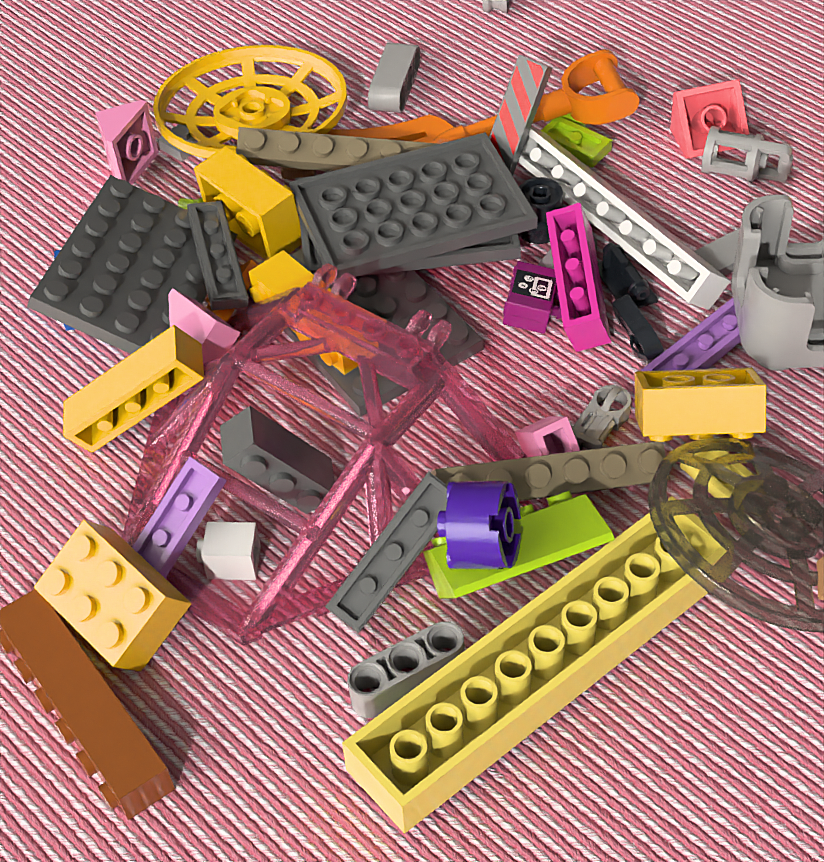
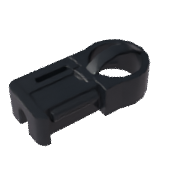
[611,294,664,364]

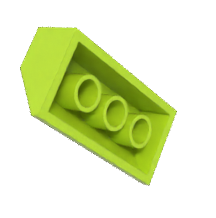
[423,490,615,599]

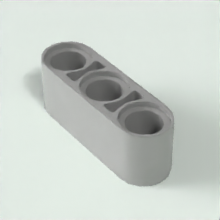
[368,42,420,113]
[347,622,465,718]

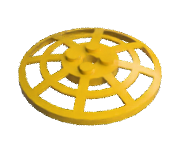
[153,45,347,158]

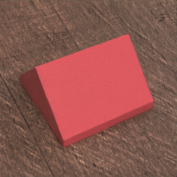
[670,79,749,159]

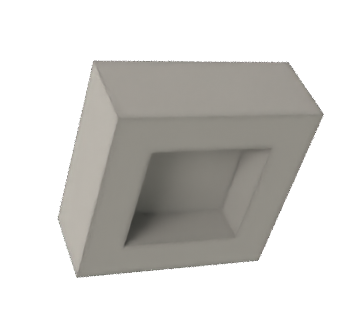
[157,124,198,162]

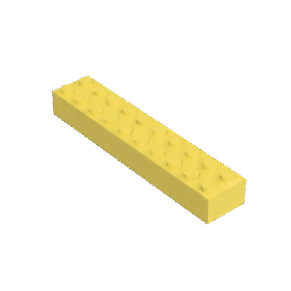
[342,496,735,834]

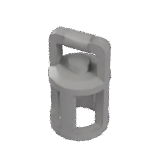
[701,126,793,182]

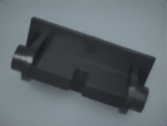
[598,243,658,309]

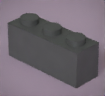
[220,406,337,514]

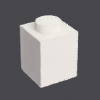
[196,522,261,580]

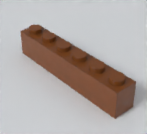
[0,589,175,820]

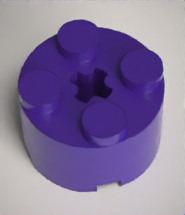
[437,481,521,569]

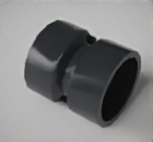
[518,177,563,244]

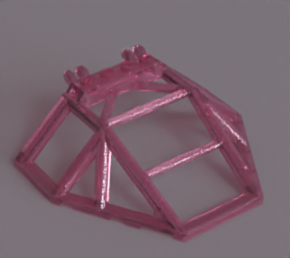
[122,263,527,646]

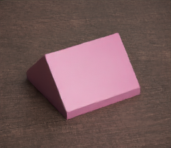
[95,100,159,185]

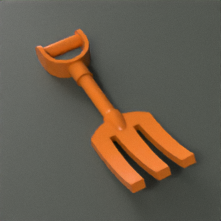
[327,49,639,144]

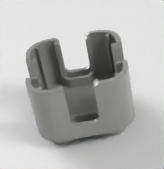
[731,194,824,371]

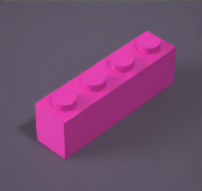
[546,203,612,352]

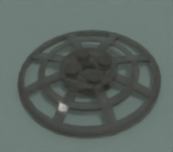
[648,438,824,632]

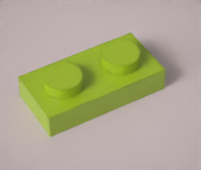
[540,117,612,168]

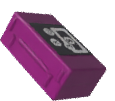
[502,261,562,334]

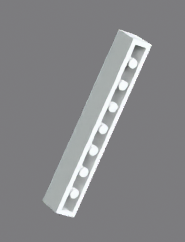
[518,127,730,310]

